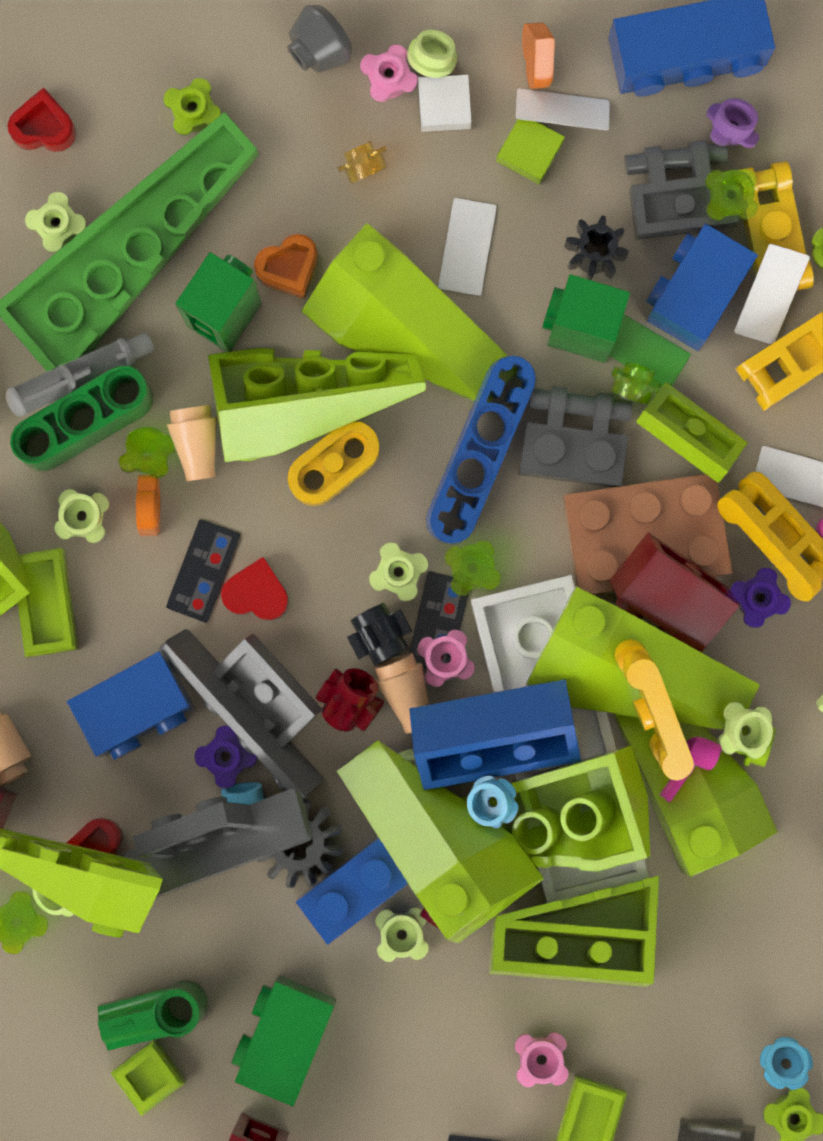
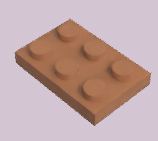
[563,474,732,595]

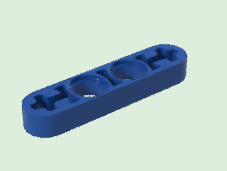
[426,356,536,544]

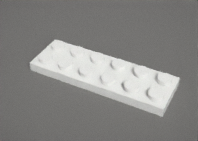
[470,575,649,903]

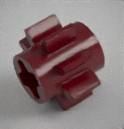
[315,668,384,732]

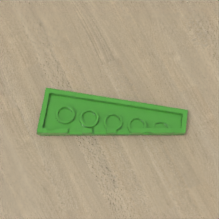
[0,112,259,372]

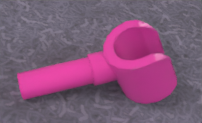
[659,736,721,802]

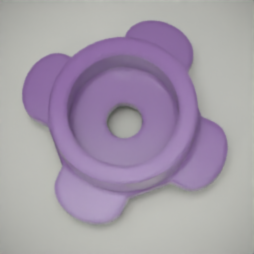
[706,98,759,148]

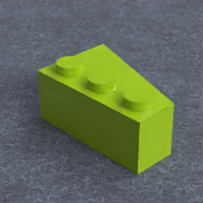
[489,875,659,987]

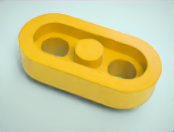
[287,421,380,506]

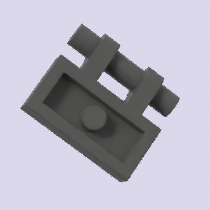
[624,140,739,240]
[519,386,633,488]

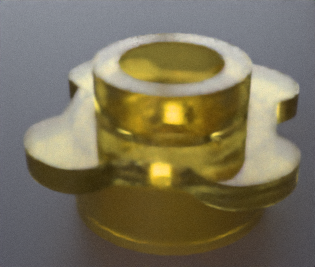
[337,141,388,184]

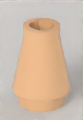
[166,405,217,481]
[374,653,429,734]

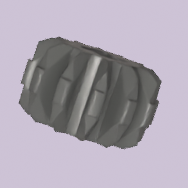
[257,799,343,888]

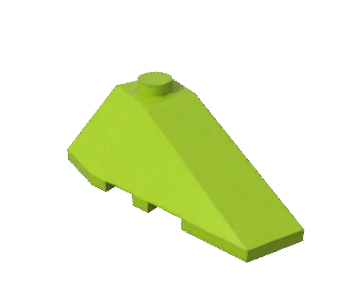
[301,223,518,403]
[208,348,426,462]
[526,586,760,730]
[612,713,778,877]
[337,740,544,943]
[459,745,650,872]
[0,828,163,938]

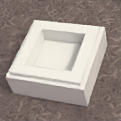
[418,75,471,132]

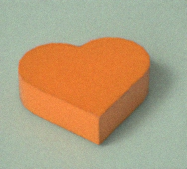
[522,22,555,89]
[254,234,318,299]
[136,475,161,536]

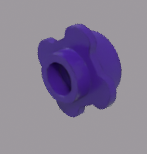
[730,568,791,628]
[194,725,257,788]

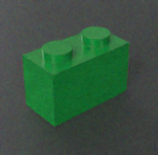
[175,252,262,352]
[542,274,630,363]
[231,975,337,1107]

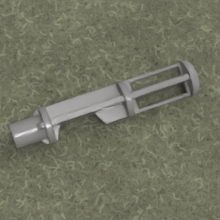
[5,333,154,417]

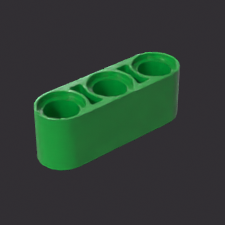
[10,366,153,471]

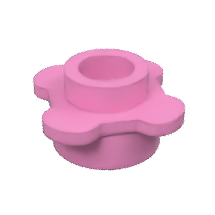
[360,45,417,102]
[417,630,475,687]
[515,1032,569,1087]

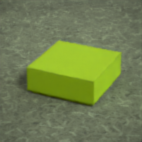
[496,119,565,185]
[111,1039,186,1116]

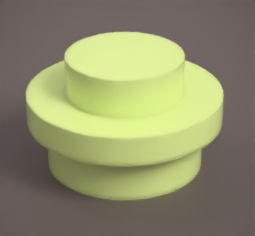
[407,30,457,78]

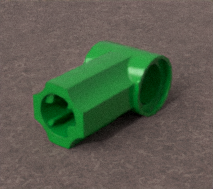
[97,980,208,1051]

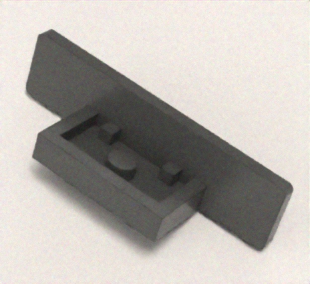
[159,629,324,799]
[120,789,312,898]

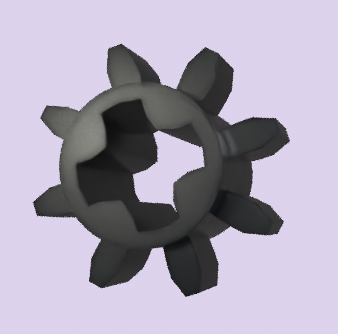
[564,215,629,280]
[347,602,412,666]

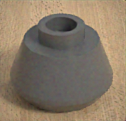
[287,5,352,73]

